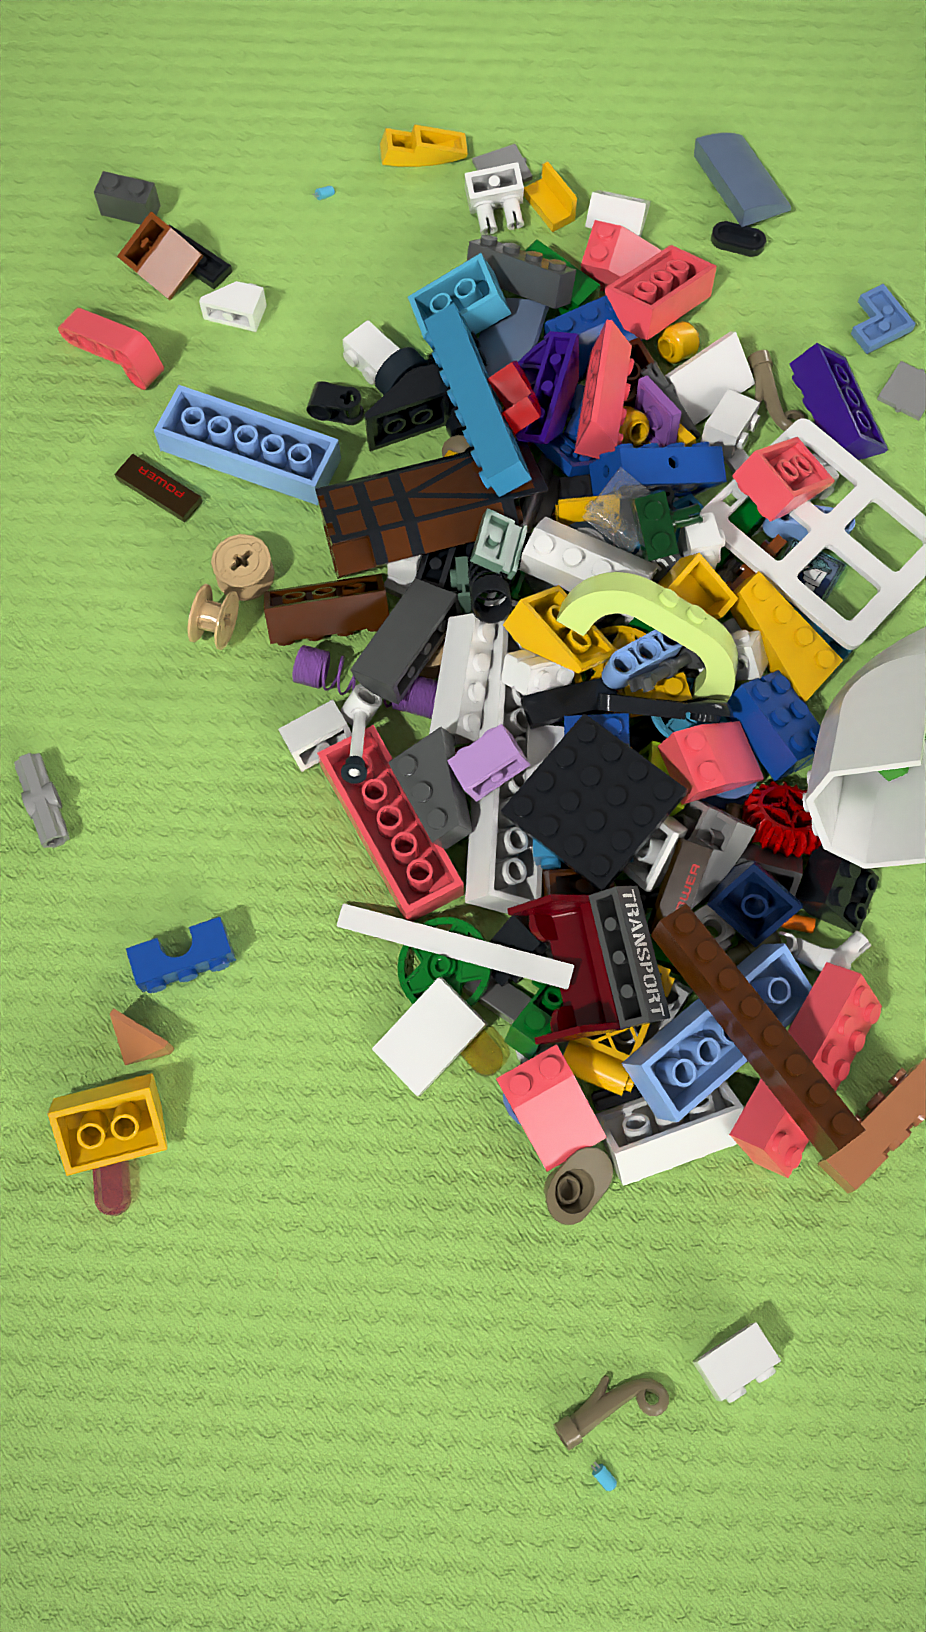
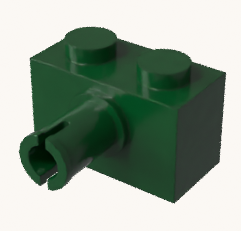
[629,490,703,561]

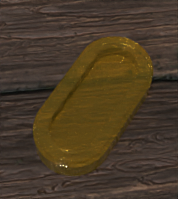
[460,1029,503,1077]

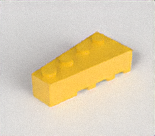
[729,571,843,703]

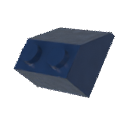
[707,861,803,948]

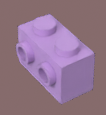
[447,724,530,802]

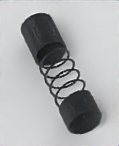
[465,541,512,624]

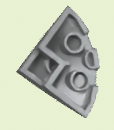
[672,799,756,909]

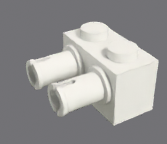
[464,162,524,235]

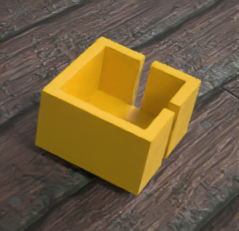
[658,553,739,619]

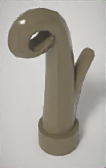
[747,350,806,431]
[553,1375,669,1451]

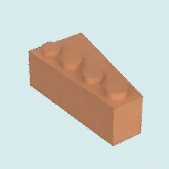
[818,1059,926,1194]

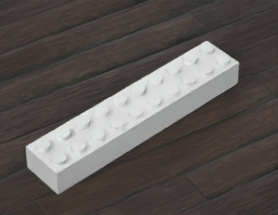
[465,597,551,914]

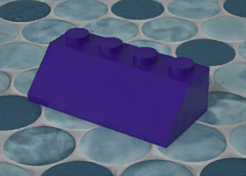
[789,343,888,460]

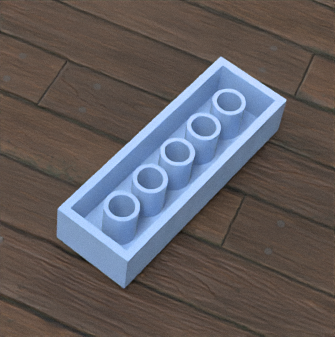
[154,385,341,505]
[621,943,812,1122]

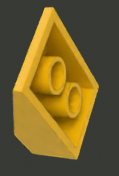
[503,585,617,673]

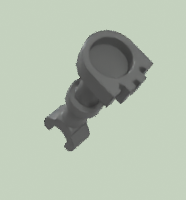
[628,646,705,692]

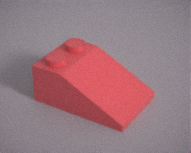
[581,220,662,292]
[732,437,835,522]
[658,721,764,805]
[496,1044,607,1172]

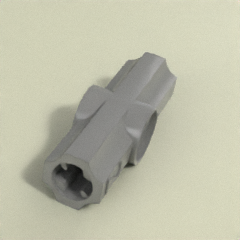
[14,753,70,848]

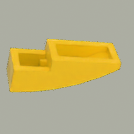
[380,124,468,167]

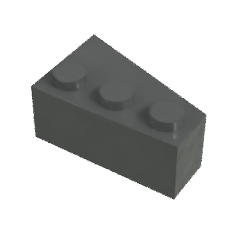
[388,727,473,849]

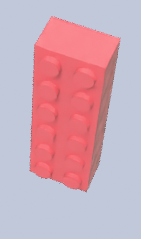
[317,725,464,922]
[729,962,882,1178]

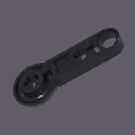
[596,693,733,723]

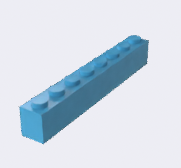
[424,303,532,497]

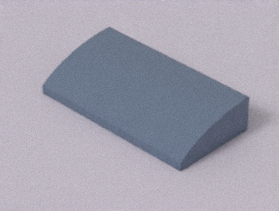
[694,133,791,227]
[477,298,549,402]

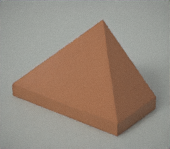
[110,1008,175,1065]

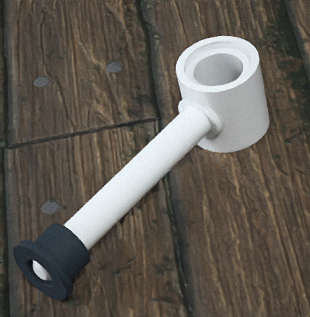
[341,684,382,784]

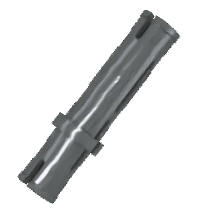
[640,361,701,439]

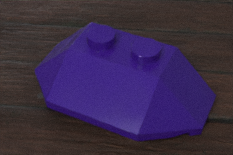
[503,331,579,444]

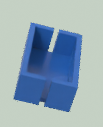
[727,670,820,781]

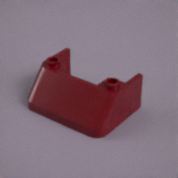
[507,894,627,1045]

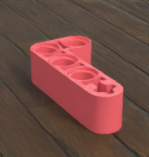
[58,307,164,390]

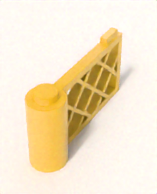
[563,964,675,1096]

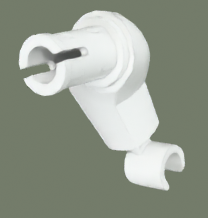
[779,931,871,972]

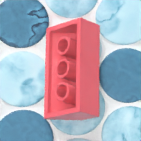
[605,245,717,341]
[574,319,634,459]

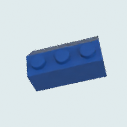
[544,295,642,382]

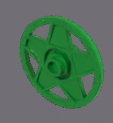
[398,917,492,1007]

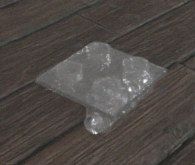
[582,467,650,553]

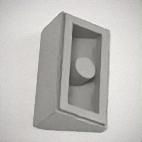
[463,976,532,1025]

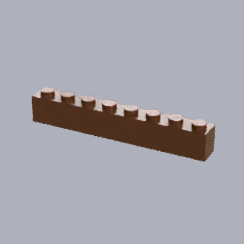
[651,903,866,1160]

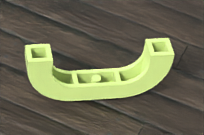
[556,572,738,702]

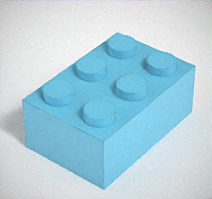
[408,253,511,351]

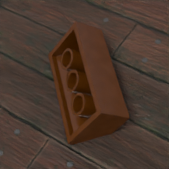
[264,573,389,646]

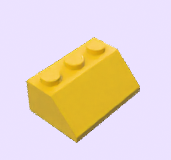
[47,1073,168,1176]

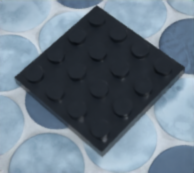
[501,713,687,892]

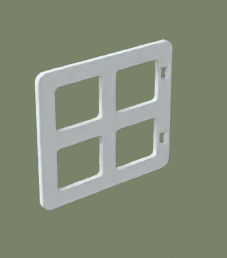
[700,418,926,650]

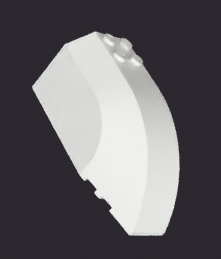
[802,627,926,869]

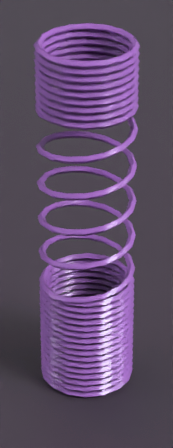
[292,645,438,719]

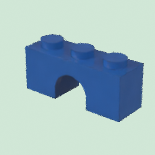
[126,917,236,993]

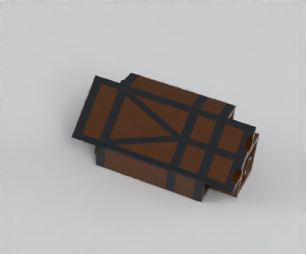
[315,439,549,579]

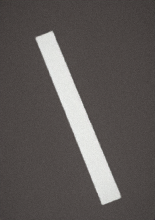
[337,903,574,989]

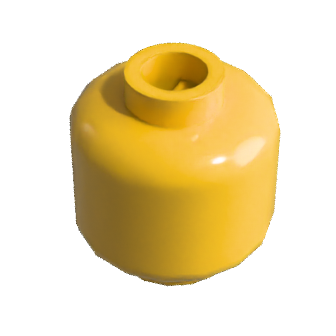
[657,321,700,364]
[619,406,650,448]

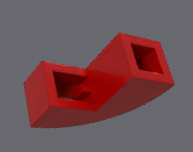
[487,360,541,434]

